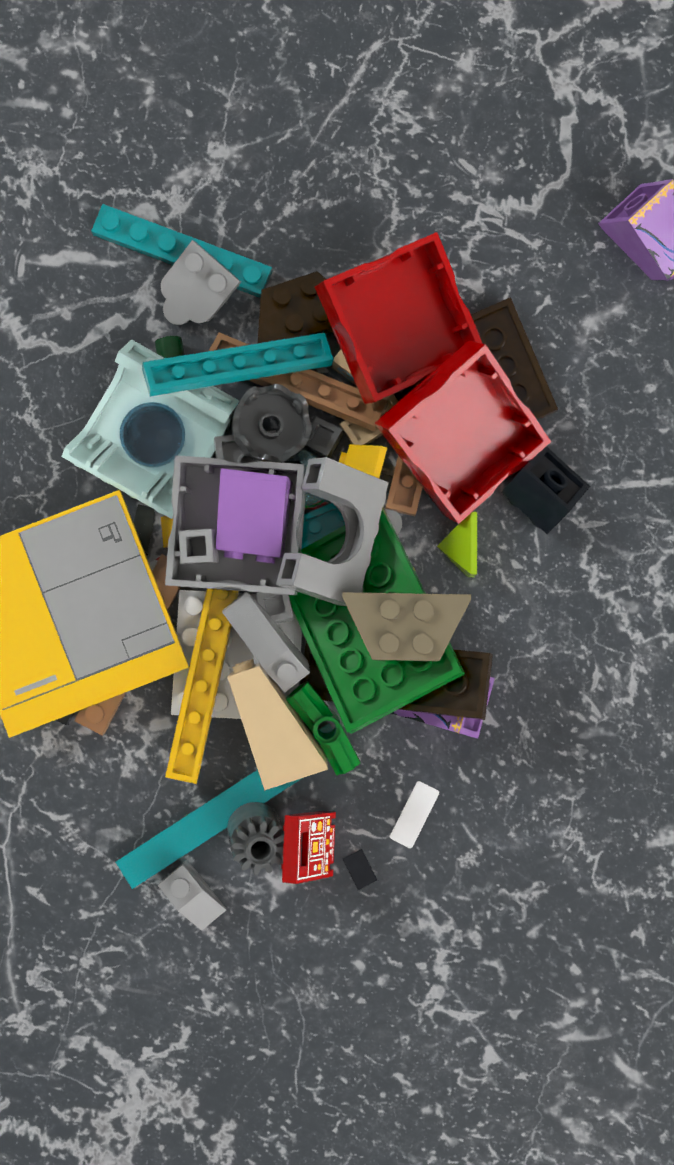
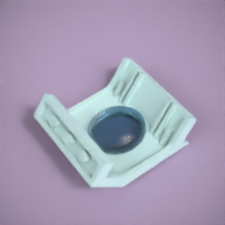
[62,340,239,519]

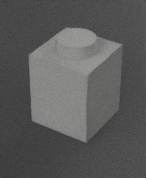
[179,529,219,565]

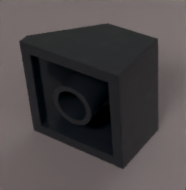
[501,446,591,534]

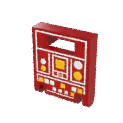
[281,811,336,884]

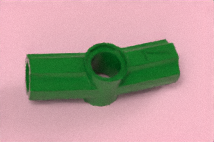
[286,681,361,776]

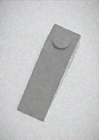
[222,591,310,692]

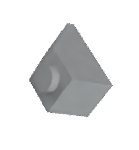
[158,860,227,931]

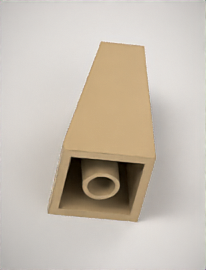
[227,659,328,790]

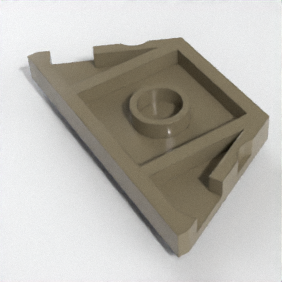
[342,592,471,661]

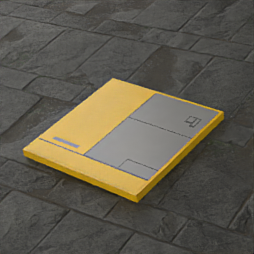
[0,490,190,738]

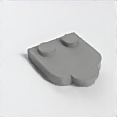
[161,240,242,325]

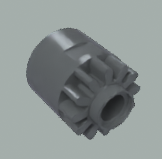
[227,802,284,875]

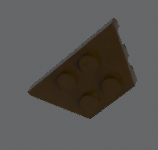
[257,271,333,344]

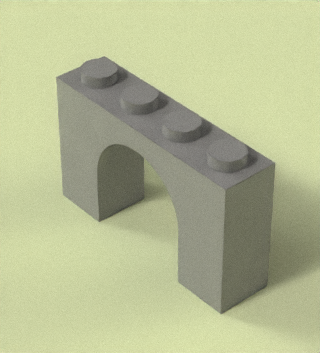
[276,457,388,606]

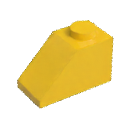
[339,444,387,478]

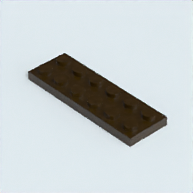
[300,641,493,720]

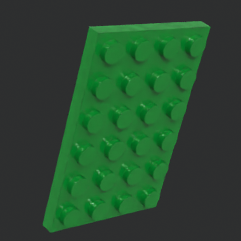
[289,507,465,734]

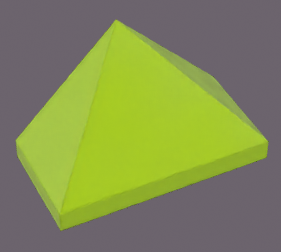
[437,512,477,577]

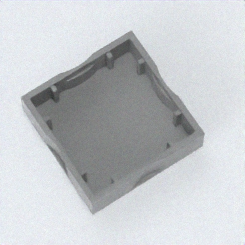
[165,455,307,595]

